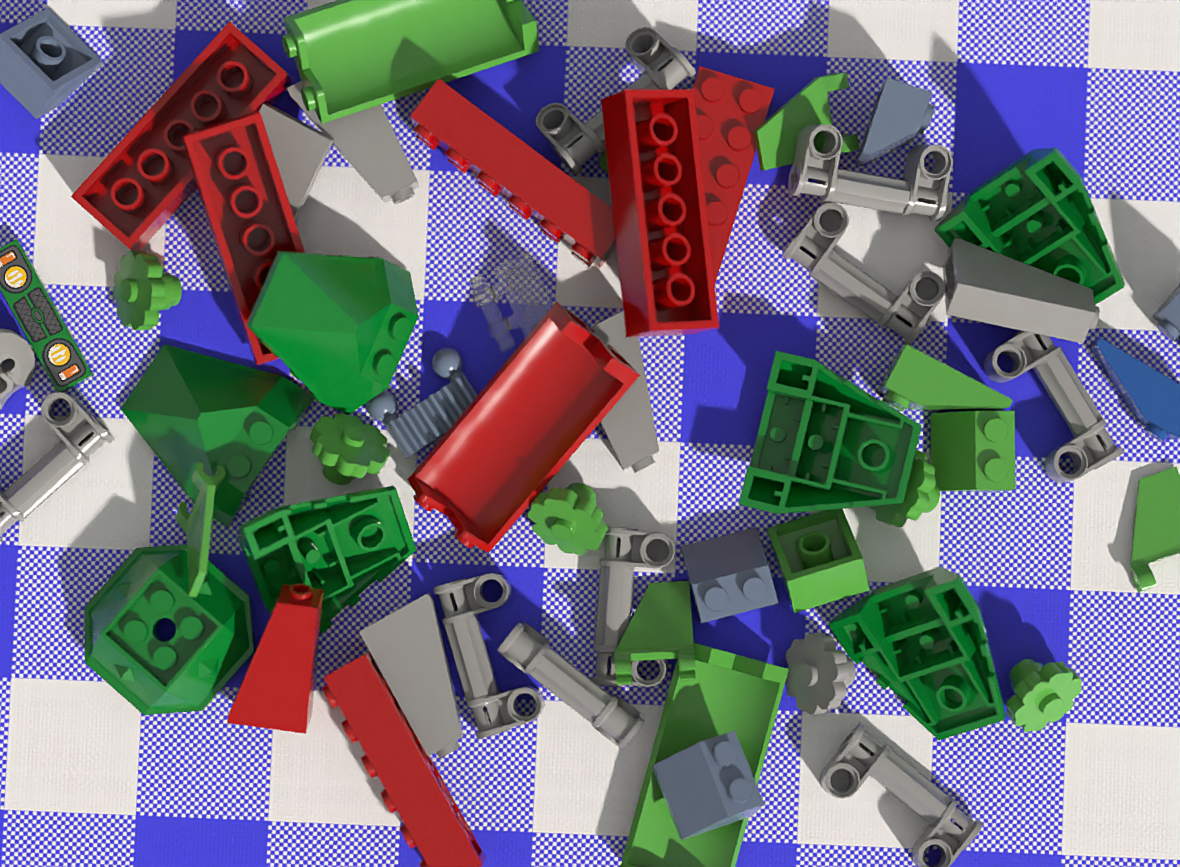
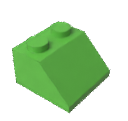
[930,411,1016,491]
[767,509,870,613]

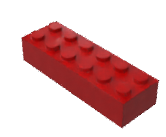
[71,21,293,251]
[693,66,775,283]
[410,78,616,268]
[601,89,719,338]
[180,111,305,365]
[322,652,486,867]

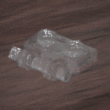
[469,252,553,352]

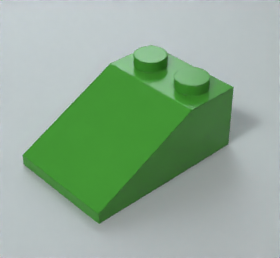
[876,344,1013,412]

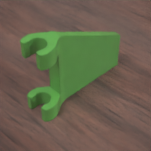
[754,72,860,170]
[176,462,226,597]
[1130,467,1180,593]
[615,581,696,685]

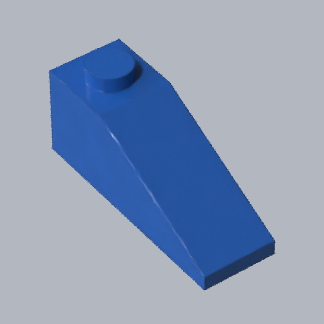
[1089,338,1180,442]

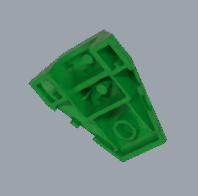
[934,147,1125,305]
[246,251,419,415]
[121,344,315,527]
[739,351,922,514]
[237,486,417,635]
[829,566,1006,740]

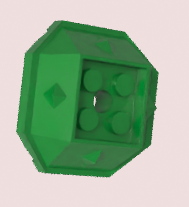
[85,544,256,715]

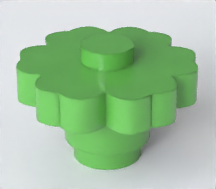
[113,251,182,330]
[310,413,390,485]
[868,450,940,528]
[528,483,608,555]
[1006,659,1082,732]

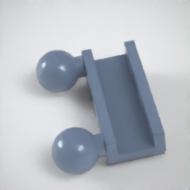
[366,348,478,459]

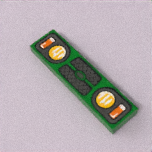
[0,239,94,393]

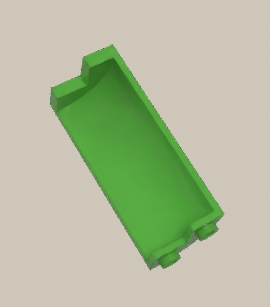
[281,0,539,124]
[620,643,789,867]

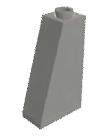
[287,81,420,204]
[943,238,1100,343]
[591,311,659,473]
[359,593,464,758]

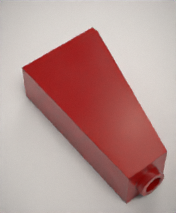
[227,584,323,734]

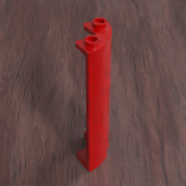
[407,302,640,553]

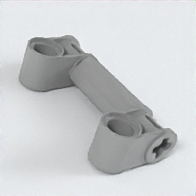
[536,27,696,175]
[788,124,953,221]
[782,203,945,345]
[984,331,1124,483]
[0,392,114,541]
[591,527,676,687]
[433,573,545,739]
[498,621,644,749]
[820,723,983,867]

